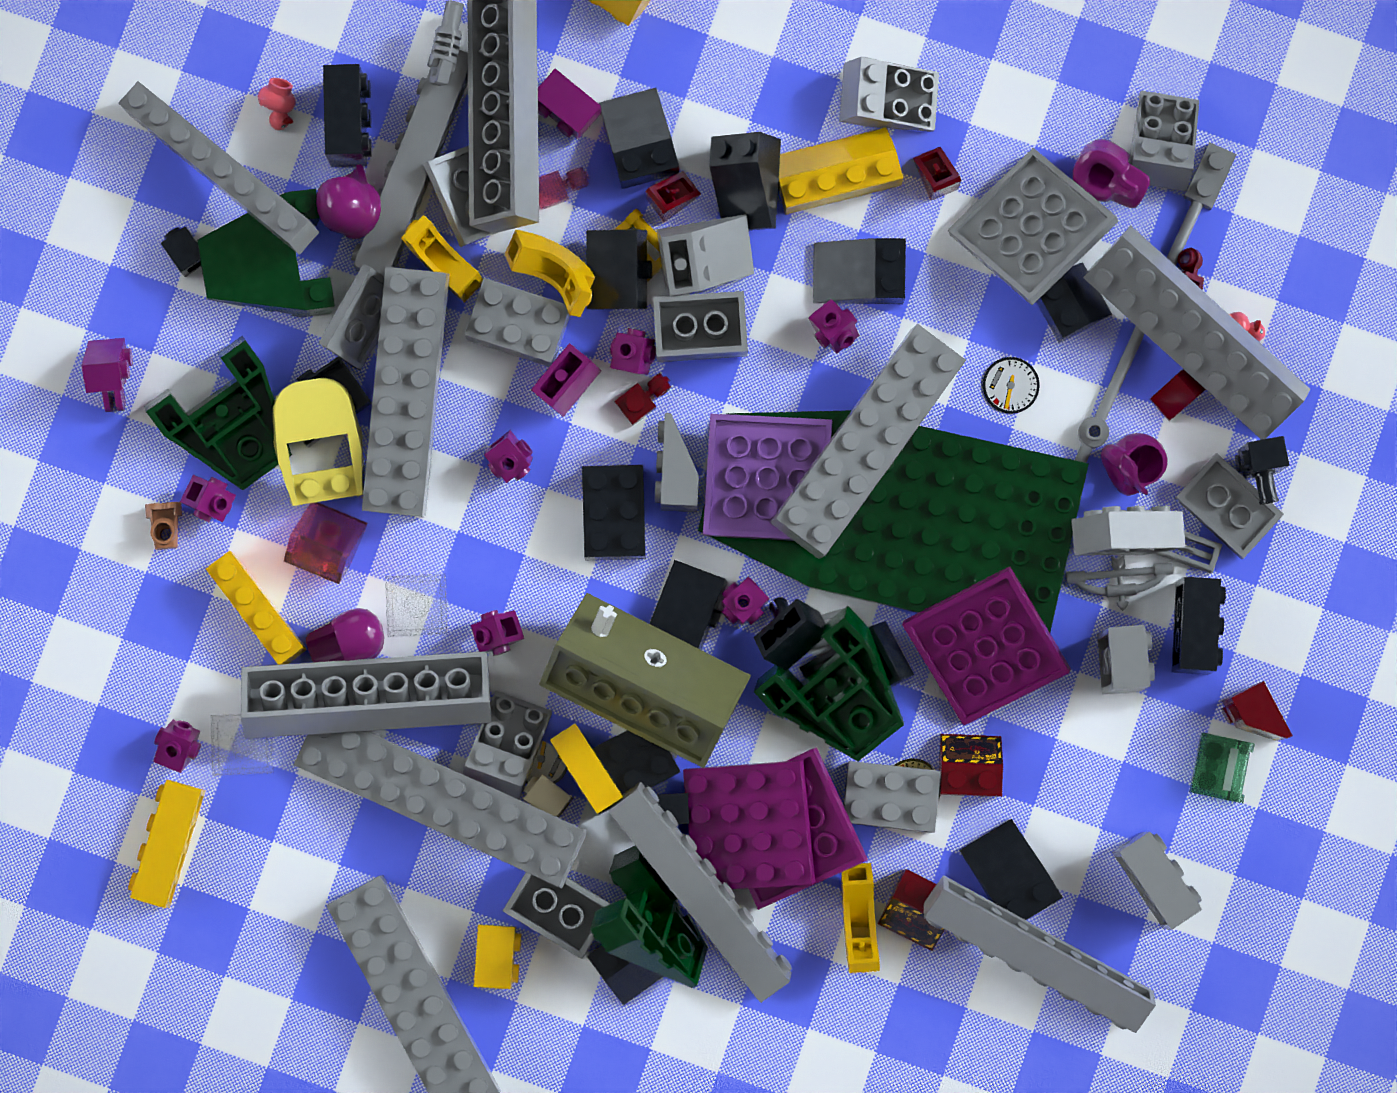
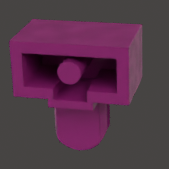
[81,338,133,412]

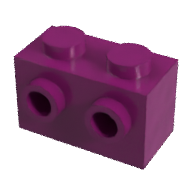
[538,68,601,140]
[531,343,602,417]

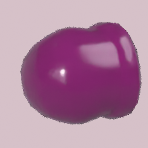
[1073,139,1150,208]
[316,164,381,239]
[1101,433,1168,496]
[306,608,385,663]

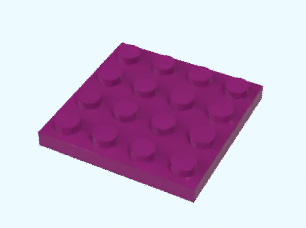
[902,566,1071,726]
[748,747,868,910]
[683,760,815,889]

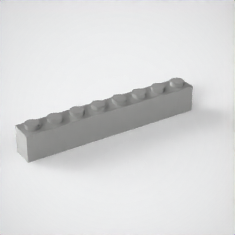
[351,49,468,277]
[118,81,319,255]
[608,781,792,1003]
[924,875,1156,1033]

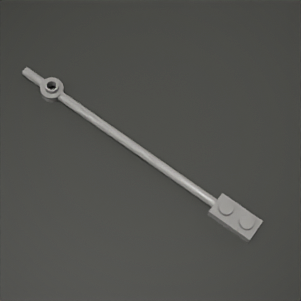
[1075,142,1237,463]

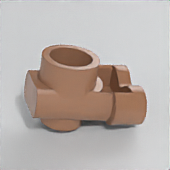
[145,502,182,550]

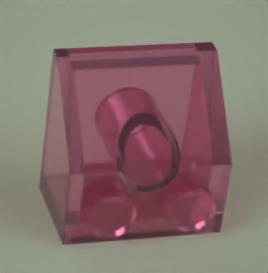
[283,502,368,584]

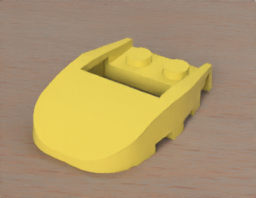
[273,378,364,506]

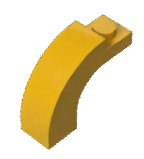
[401,215,483,303]
[504,229,595,317]
[550,723,623,814]
[841,863,880,973]

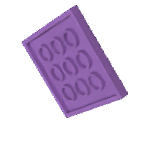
[703,414,832,541]

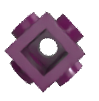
[808,299,860,354]
[610,328,656,375]
[484,430,533,483]
[180,475,236,523]
[721,576,770,626]
[470,610,525,656]
[153,719,201,773]

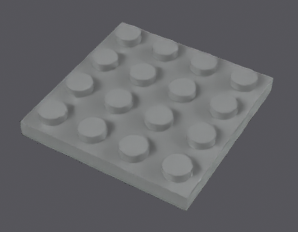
[948,148,1119,305]

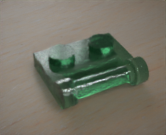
[1189,732,1255,804]

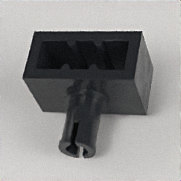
[1235,436,1290,505]
[753,597,825,671]

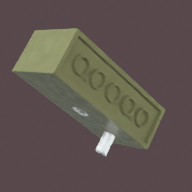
[539,593,751,768]

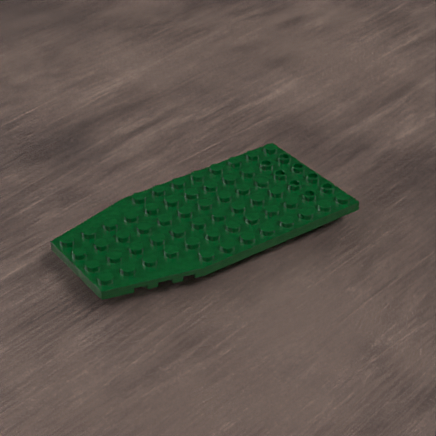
[698,410,1089,633]

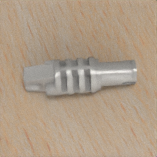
[429,0,464,86]

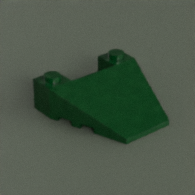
[197,189,335,318]
[144,336,292,490]
[753,605,904,761]
[590,846,708,988]

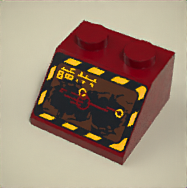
[1221,681,1293,741]
[939,734,1003,797]
[877,869,945,951]

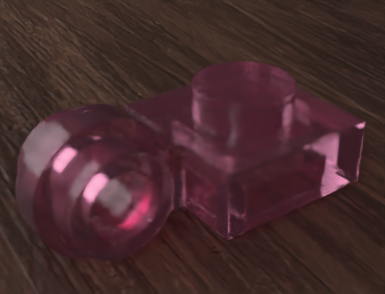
[539,167,590,210]

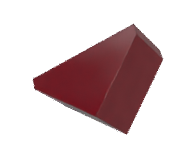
[913,147,962,201]
[646,171,701,222]
[1150,369,1206,421]

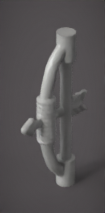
[1066,555,1173,611]

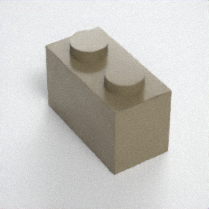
[523,774,574,818]

